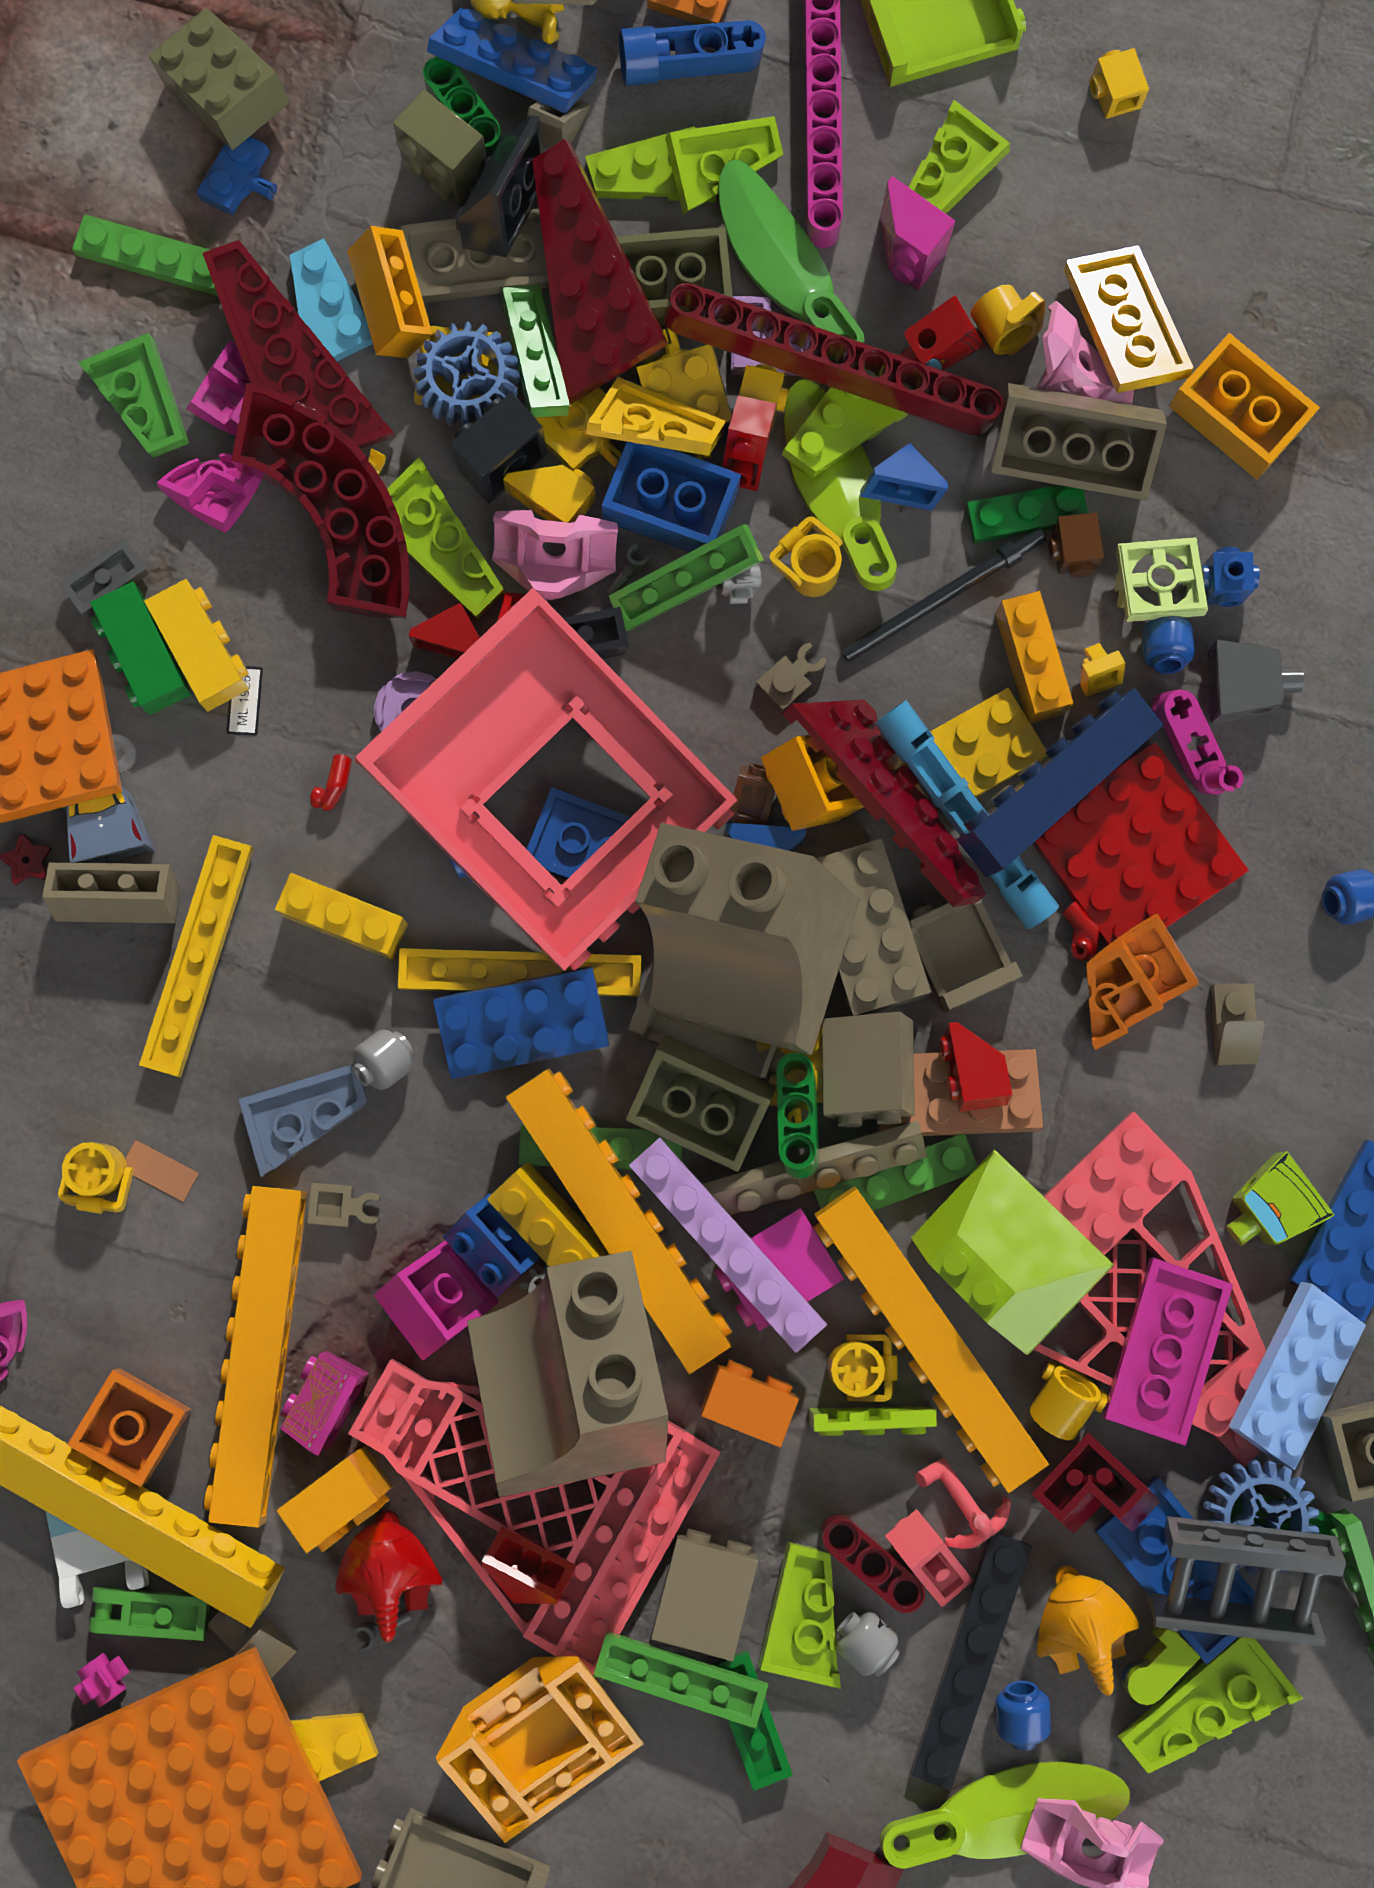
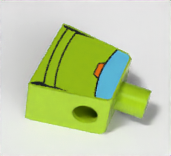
[1226,1151,1334,1246]

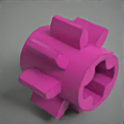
[73,1653,129,1708]

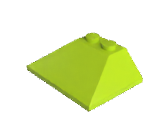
[911,1149,1114,1355]

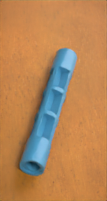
[874,700,1059,930]

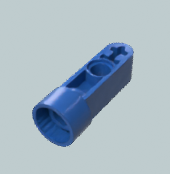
[619,20,766,86]

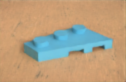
[290,238,373,361]

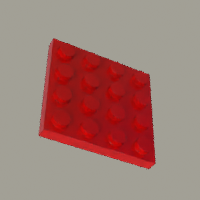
[1033,742,1249,946]

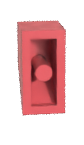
[885,1509,973,1607]

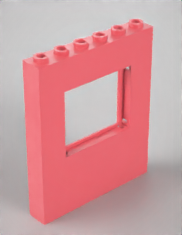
[355,588,737,971]

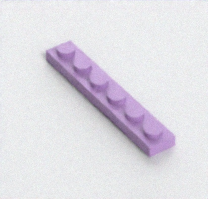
[629,1137,827,1353]

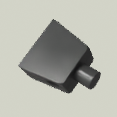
[1207,640,1304,724]

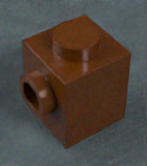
[1048,512,1104,577]

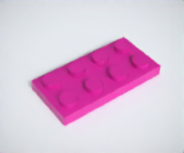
[1102,1258,1233,1446]

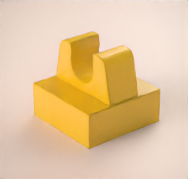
[1080,643,1125,697]

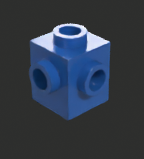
[1201,547,1260,607]

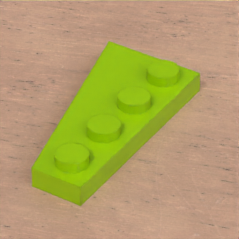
[387,457,505,621]
[1118,1637,1303,1774]

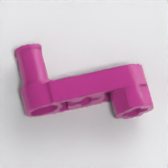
[1151,690,1244,795]

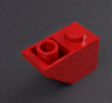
[722,395,776,492]
[940,1022,1013,1112]

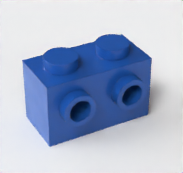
[443,1193,541,1298]

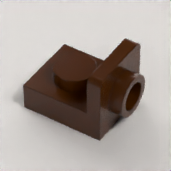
[729,763,775,825]

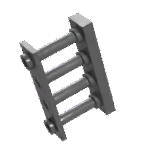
[1149,1516,1346,1647]

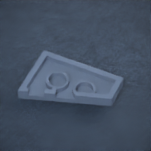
[239,1064,369,1178]

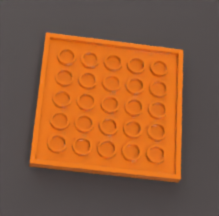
[17,1646,362,1888]

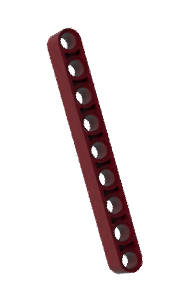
[664,283,1003,436]

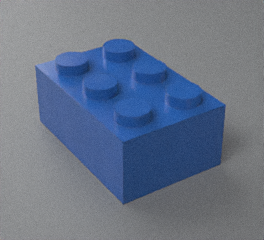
[602,442,741,552]

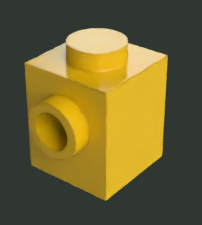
[1089,48,1149,119]
[739,364,789,431]

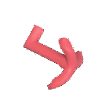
[915,1457,1011,1549]

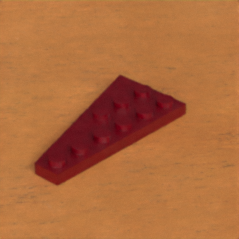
[782,699,986,908]

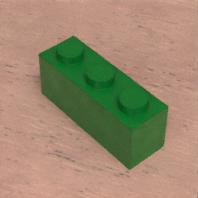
[90,581,192,716]

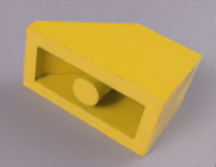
[503,465,596,523]

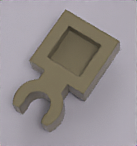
[755,642,827,713]
[307,1183,382,1227]

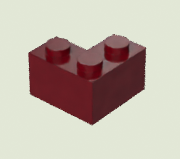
[1032,1433,1161,1534]

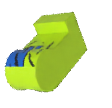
[1121,1627,1201,1705]

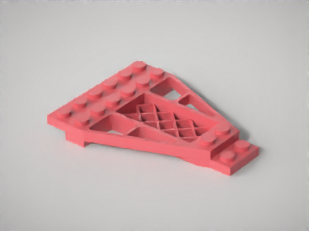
[1034,1111,1266,1467]
[348,1359,721,1675]

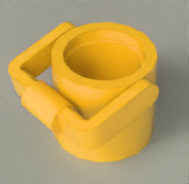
[970,284,1046,355]
[770,516,843,597]
[58,1142,134,1214]
[827,1334,898,1402]
[1030,1359,1108,1440]

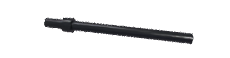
[840,528,1046,663]

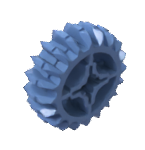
[413,321,520,427]
[1203,1459,1320,1576]

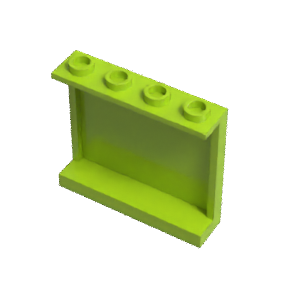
[859,0,1026,87]

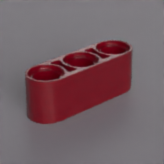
[820,1514,925,1614]

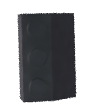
[456,115,544,257]

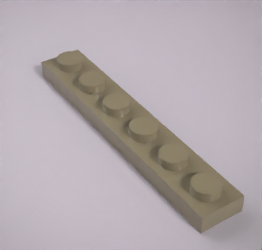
[703,1121,927,1215]

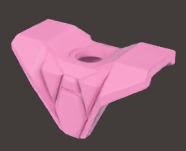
[1035,301,1134,405]
[492,510,618,600]
[1020,1798,1164,1888]

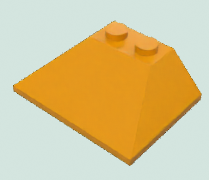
[436,1656,644,1843]

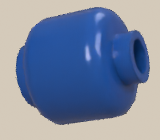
[1142,616,1194,674]
[1321,869,1374,925]
[995,1681,1051,1750]

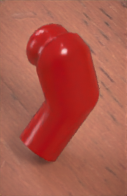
[310,754,352,812]
[1061,901,1100,961]

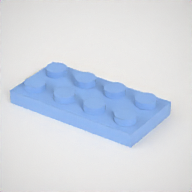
[1228,1282,1366,1470]

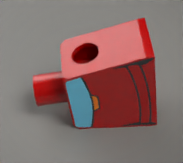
[897,295,985,371]

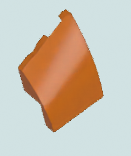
[1086,913,1199,1050]

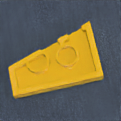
[585,377,726,456]
[291,1713,379,1781]

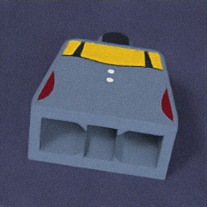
[66,787,155,863]

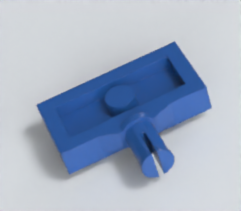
[196,137,277,216]

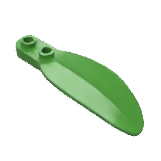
[718,160,864,361]

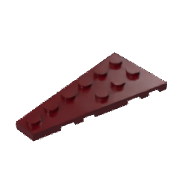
[532,138,669,405]
[202,240,396,449]

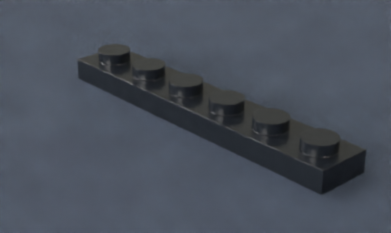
[910,1532,1032,1790]

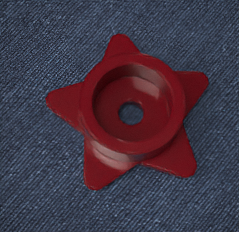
[0,834,52,885]

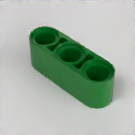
[423,56,502,157]
[776,1052,819,1179]

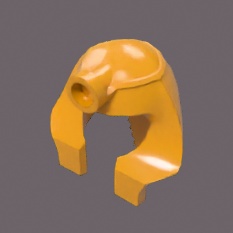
[1036,1565,1139,1696]

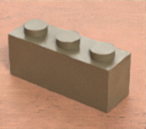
[42,862,180,923]

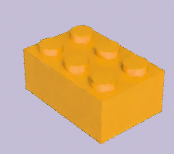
[1169,333,1320,480]
[276,1446,394,1554]

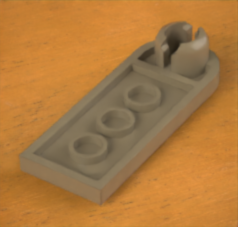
[400,209,549,303]

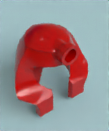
[335,1510,443,1643]

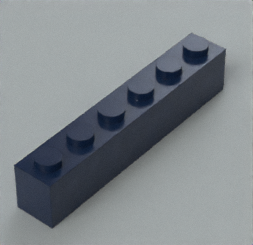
[956,688,1164,877]

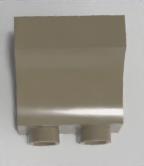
[635,823,860,1055]
[467,1250,668,1497]

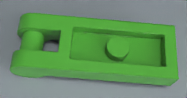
[89,1586,210,1641]

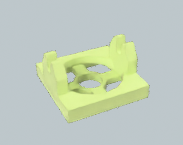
[1115,537,1208,622]

